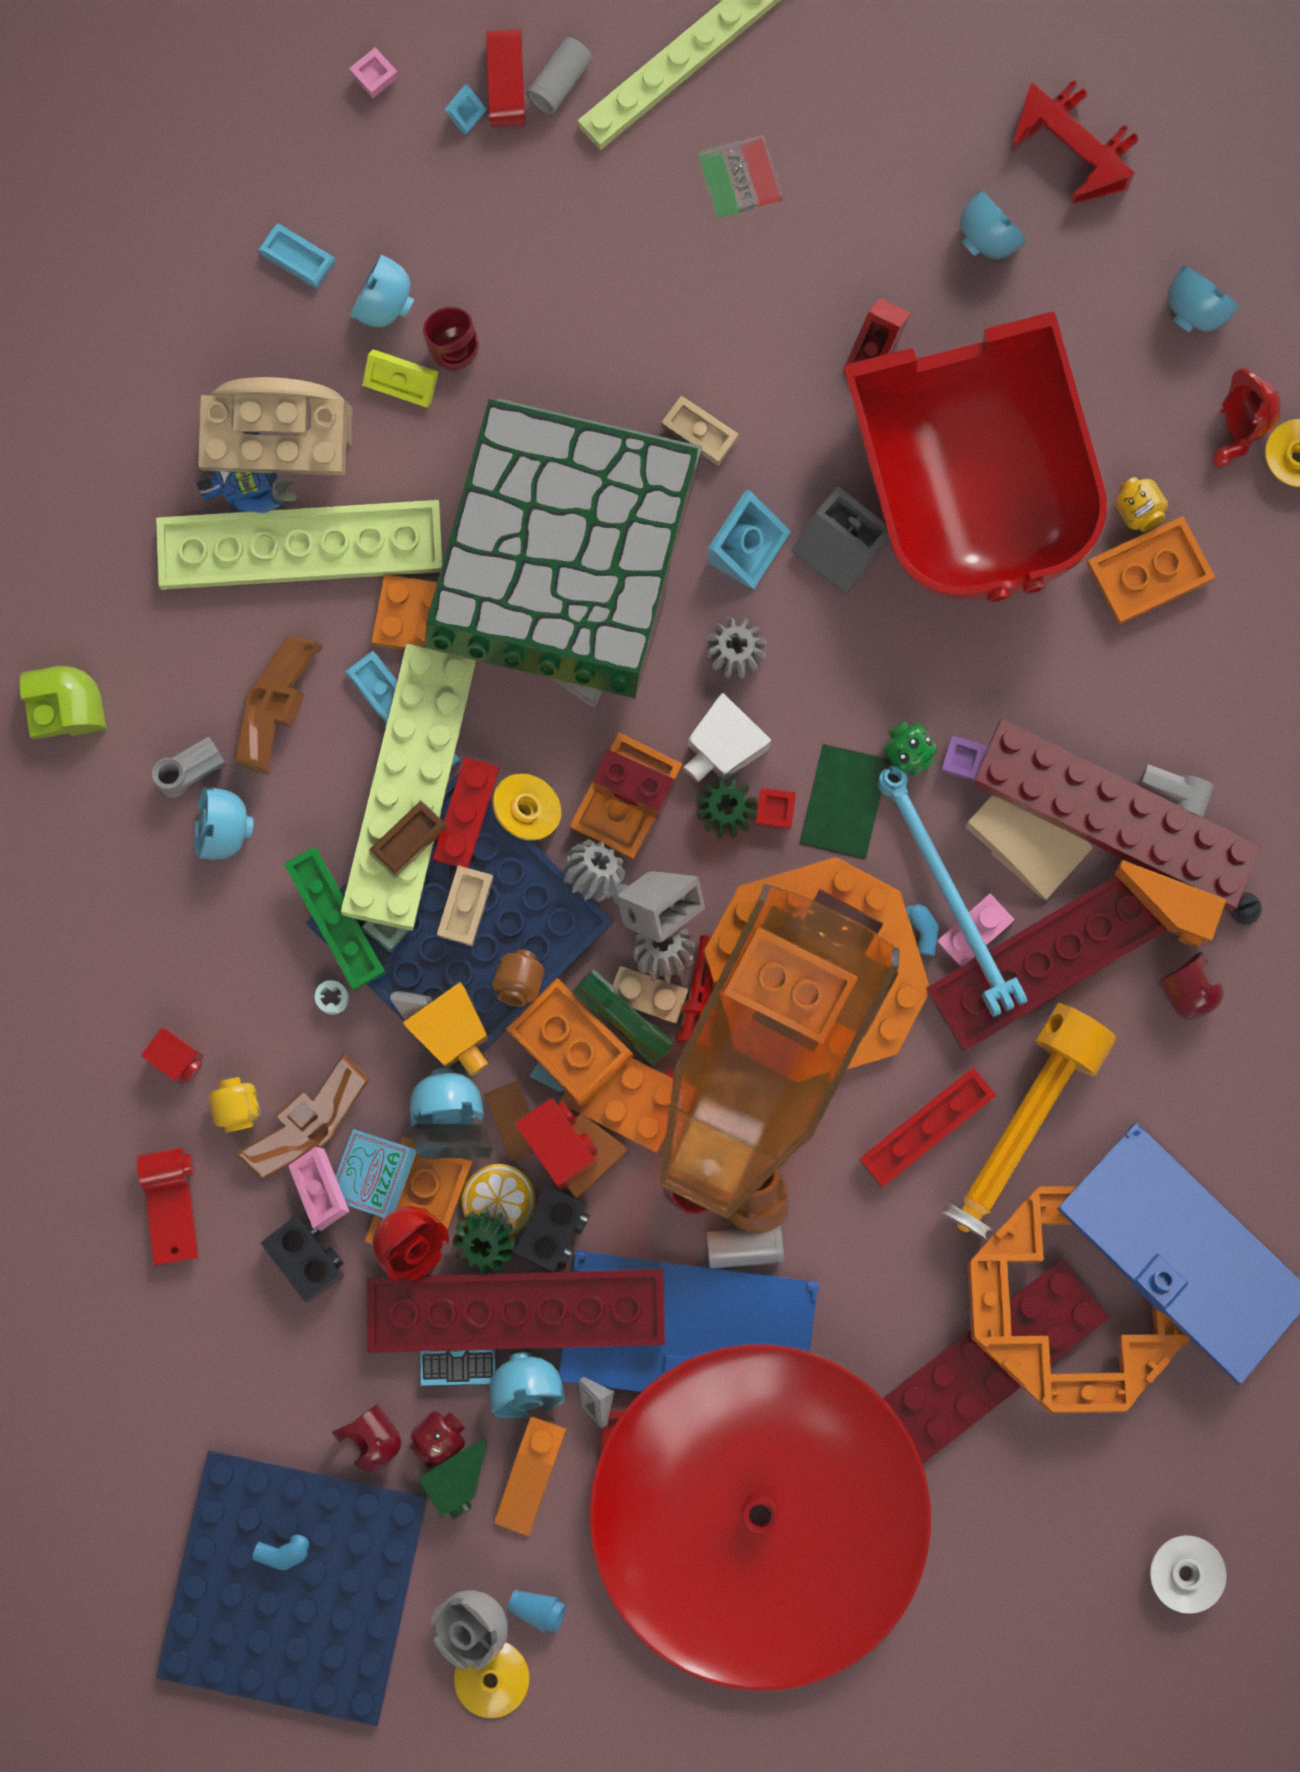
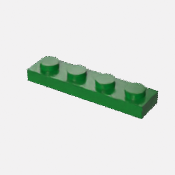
[283,846,386,991]

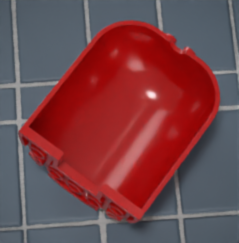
[843,311,1107,603]

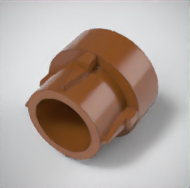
[725,1154,789,1233]

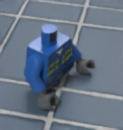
[196,424,297,513]

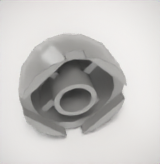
[431,1590,508,1671]

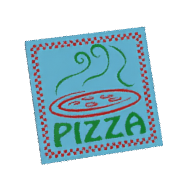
[335,1129,417,1218]

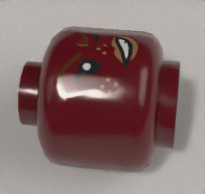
[409,1411,465,1468]

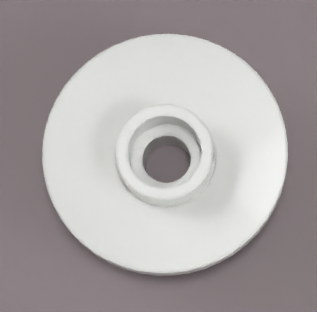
[1150,1535,1227,1614]

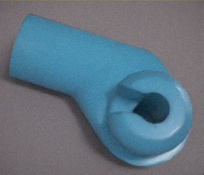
[906,904,939,956]
[252,1535,309,1570]

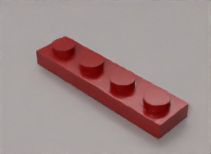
[859,1067,997,1188]

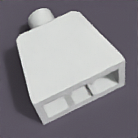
[683,693,771,783]

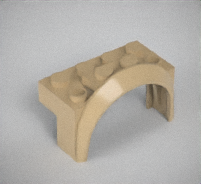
[199,377,353,476]

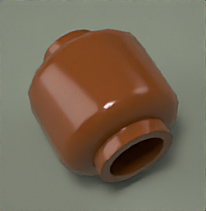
[492,949,545,1007]

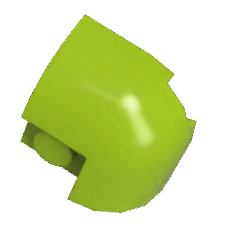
[20,666,107,740]

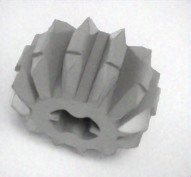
[706,617,766,679]
[561,839,626,903]
[633,928,695,984]

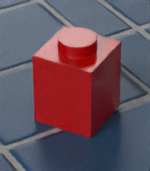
[140,1026,204,1085]

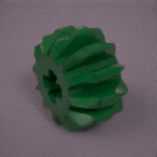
[697,778,757,839]
[452,1208,517,1274]

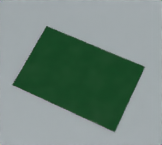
[800,744,889,858]

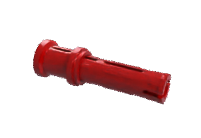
[675,935,714,1048]

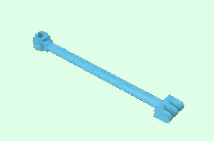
[878,766,1027,1017]

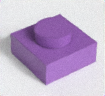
[941,736,986,782]

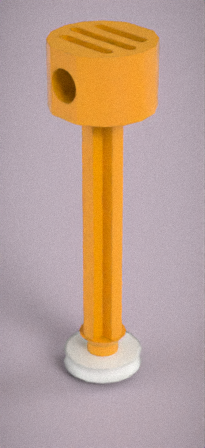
[941,1003,1118,1241]

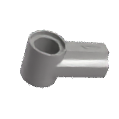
[152,737,226,798]
[1138,764,1214,817]

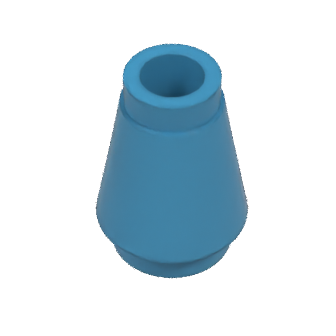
[507,1589,566,1634]

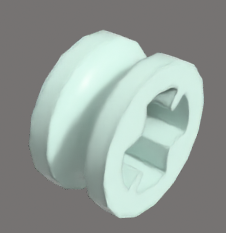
[315,980,349,1015]

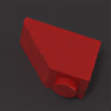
[843,298,911,372]

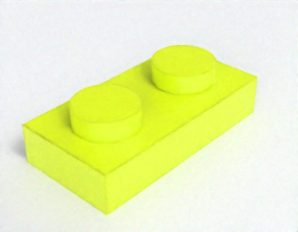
[362,349,438,408]

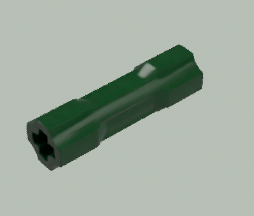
[572,969,674,1066]

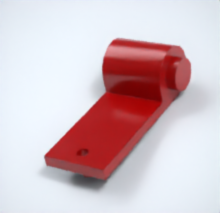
[137,1147,199,1266]

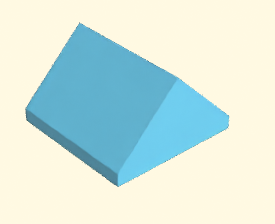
[707,490,791,589]

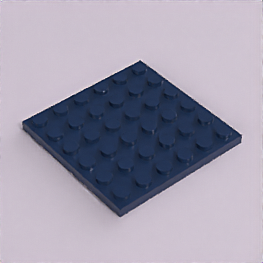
[306,772,614,1074]
[156,1450,428,1726]

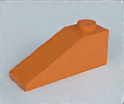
[1114,860,1227,948]
[494,1416,568,1536]

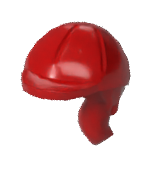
[1212,368,1281,468]

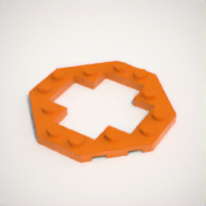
[703,857,930,1085]
[967,1186,1190,1413]

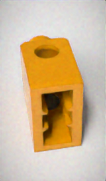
[403,982,489,1076]

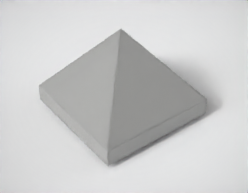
[390,991,432,1021]
[579,1377,614,1428]

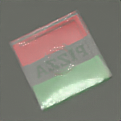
[697,133,784,219]

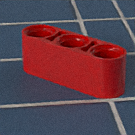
[486,29,525,127]

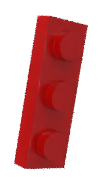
[432,757,500,868]

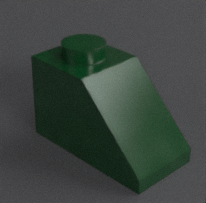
[418,1437,489,1519]

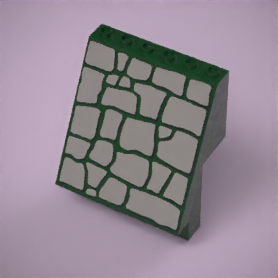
[424,398,702,698]

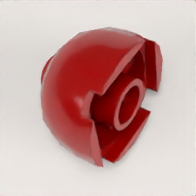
[372,1206,450,1282]

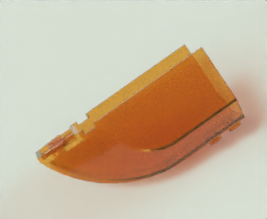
[659,883,899,1219]

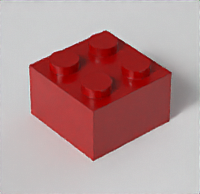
[515,1098,599,1190]

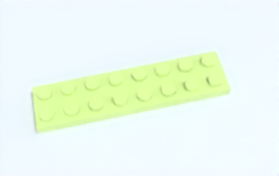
[156,500,443,590]
[341,644,476,931]

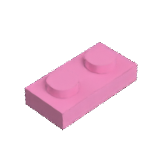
[936,893,1015,968]
[288,1147,349,1231]

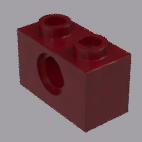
[592,749,674,819]

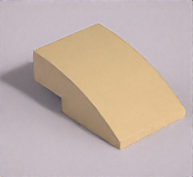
[965,795,1093,901]

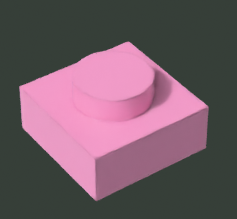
[349,47,399,98]

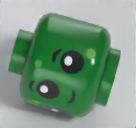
[883,720,937,776]

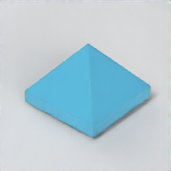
[444,84,487,135]

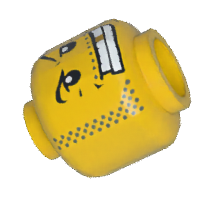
[1115,477,1168,532]
[208,1077,261,1133]

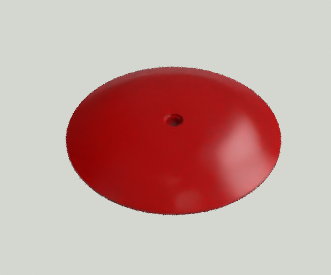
[590,1344,931,1691]

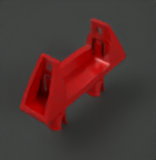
[1011,80,1138,204]

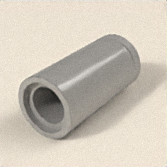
[526,37,593,114]
[706,1225,784,1269]

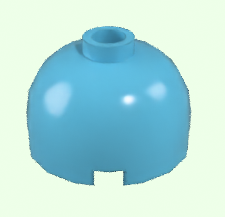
[960,189,1027,260]
[350,255,414,327]
[1167,265,1240,332]
[194,787,253,860]
[410,1068,484,1132]
[489,1352,565,1418]

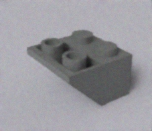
[791,486,890,595]

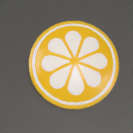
[462,1164,535,1235]

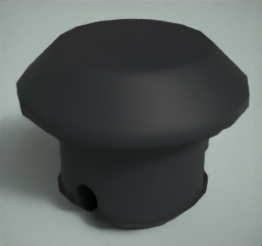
[1230,892,1262,925]

